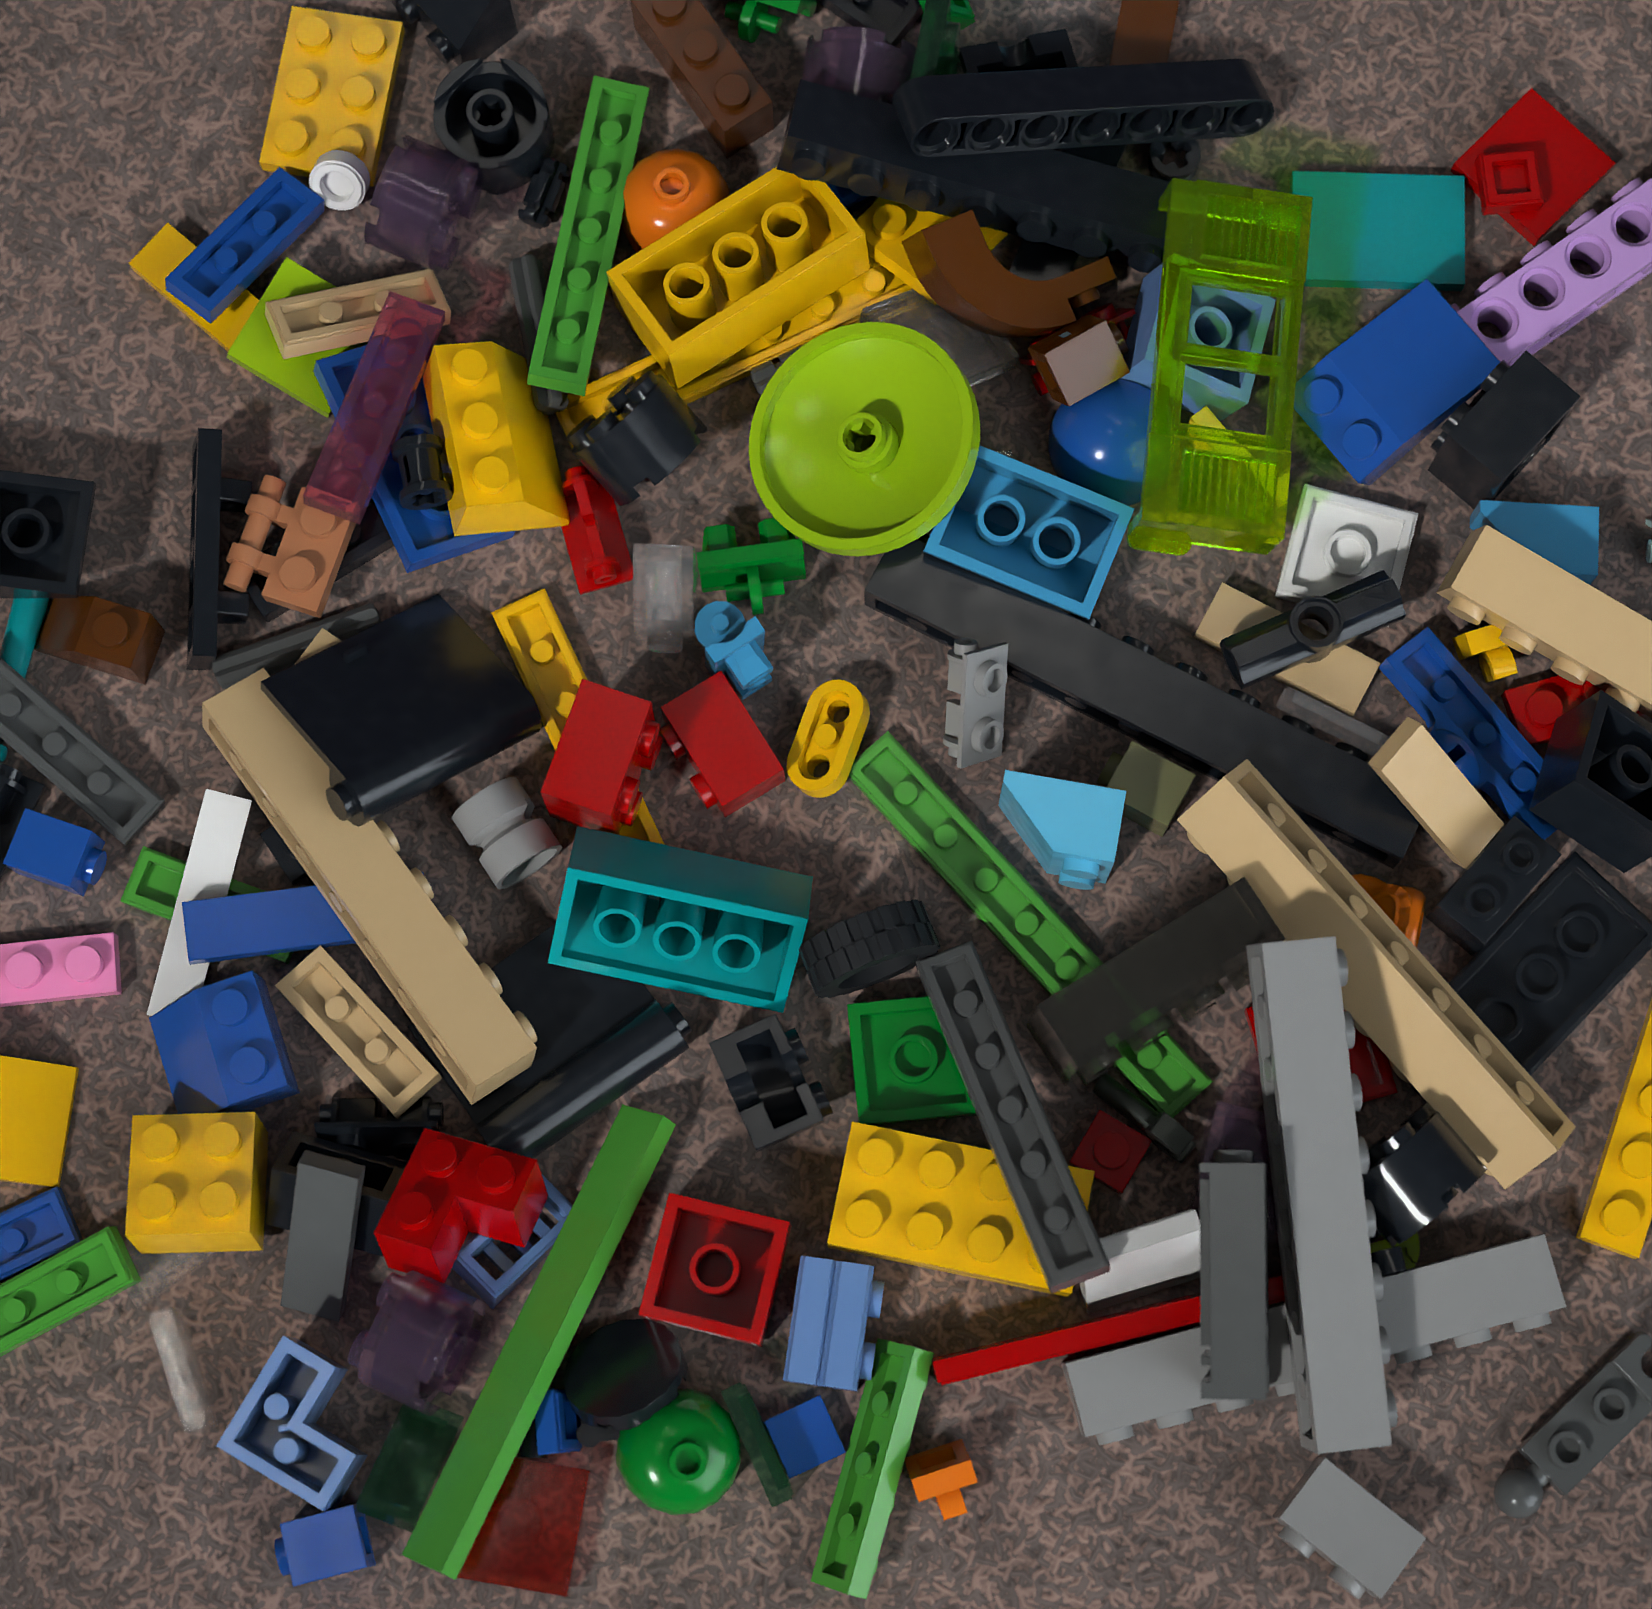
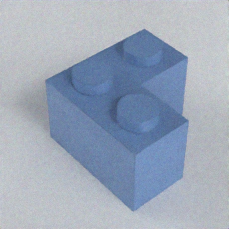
[216,1335,368,1511]

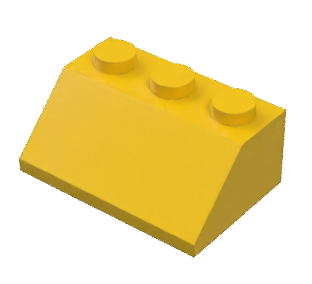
[423,341,570,536]

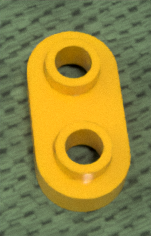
[786,679,870,798]

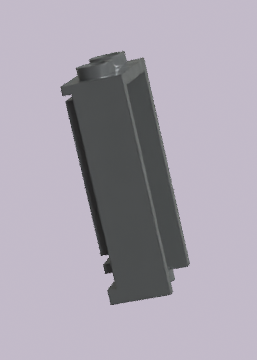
[1199,1150,1269,1400]

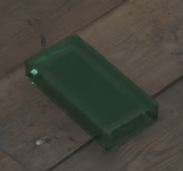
[721,1382,795,1508]
[356,1395,464,1532]

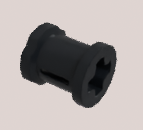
[391,434,453,510]

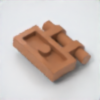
[224,475,361,618]

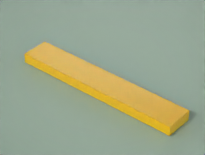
[491,588,665,845]

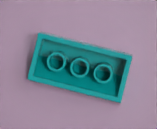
[548,826,813,1013]

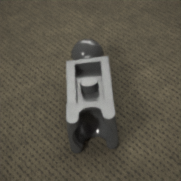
[1494,1331,1652,1519]

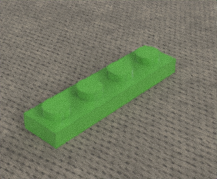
[811,1338,934,1599]

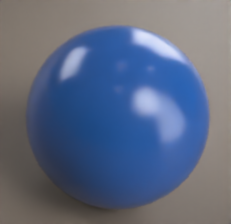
[1048,379,1179,506]

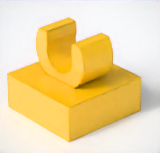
[1452,625,1518,683]

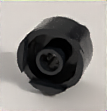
[433,58,555,195]
[567,370,707,506]
[1362,1102,1487,1247]

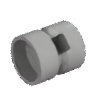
[452,777,562,890]

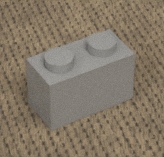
[1272,1457,1426,1600]

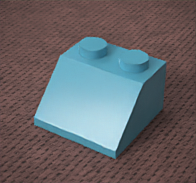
[998,770,1126,890]

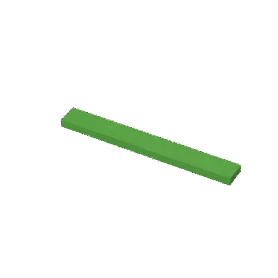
[849,731,1213,1118]
[402,1105,676,1580]

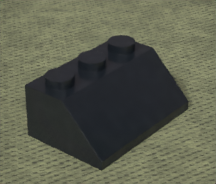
[391,0,518,66]

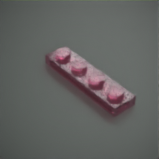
[303,291,445,524]

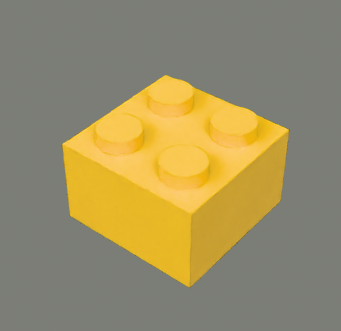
[125,1112,268,1254]

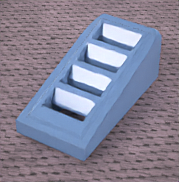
[452,1175,573,1309]

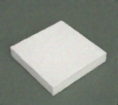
[1275,484,1419,627]
[1080,1209,1200,1314]

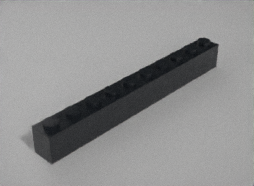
[864,534,1420,869]

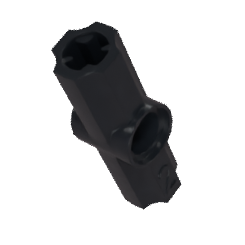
[1220,570,1406,690]

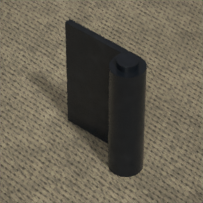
[261,594,542,827]
[408,923,692,1159]

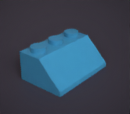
[924,445,1135,620]

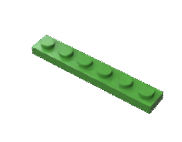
[527,76,650,397]

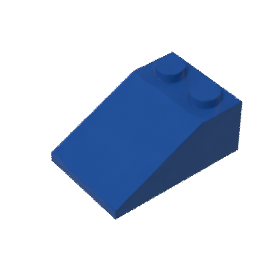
[1282,279,1500,485]

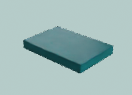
[1289,171,1465,291]

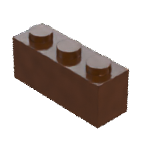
[630,0,774,158]

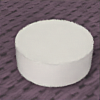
[309,150,370,210]

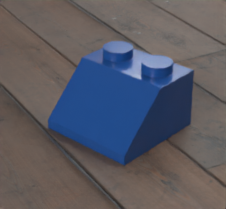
[149,970,300,1114]

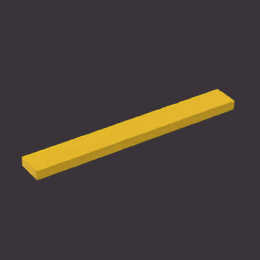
[555,255,922,449]

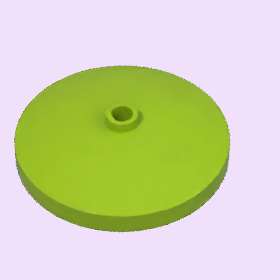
[749,322,980,556]

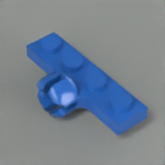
[1378,627,1558,840]

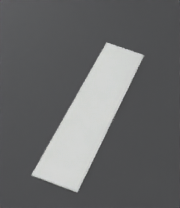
[147,789,252,1016]

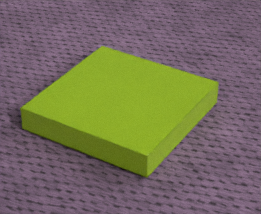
[226,257,374,418]

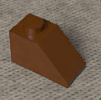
[34,596,165,685]

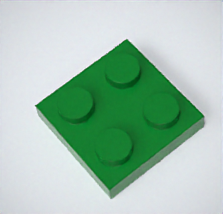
[847,996,977,1126]

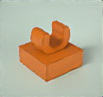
[904,1439,978,1521]

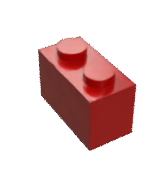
[659,671,785,817]

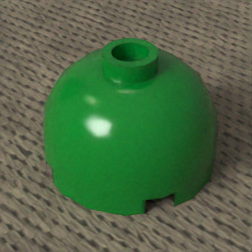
[616,1388,741,1515]

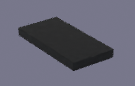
[1448,851,1652,1076]

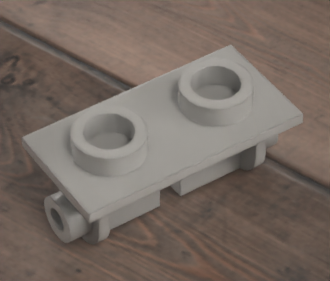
[943,638,1008,769]

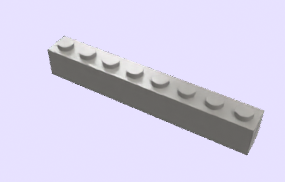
[1246,936,1398,1454]
[1061,1234,1566,1445]

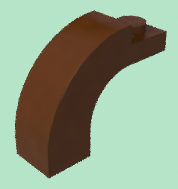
[902,210,1116,338]

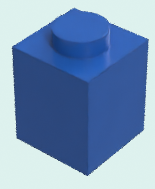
[3,808,107,897]
[274,1504,376,1587]

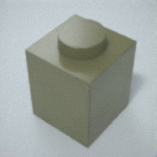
[1097,741,1196,837]

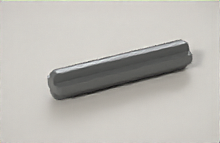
[508,254,569,415]
[212,603,382,689]

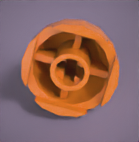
[621,148,730,252]

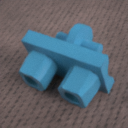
[695,601,773,700]

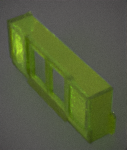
[1127,178,1313,556]

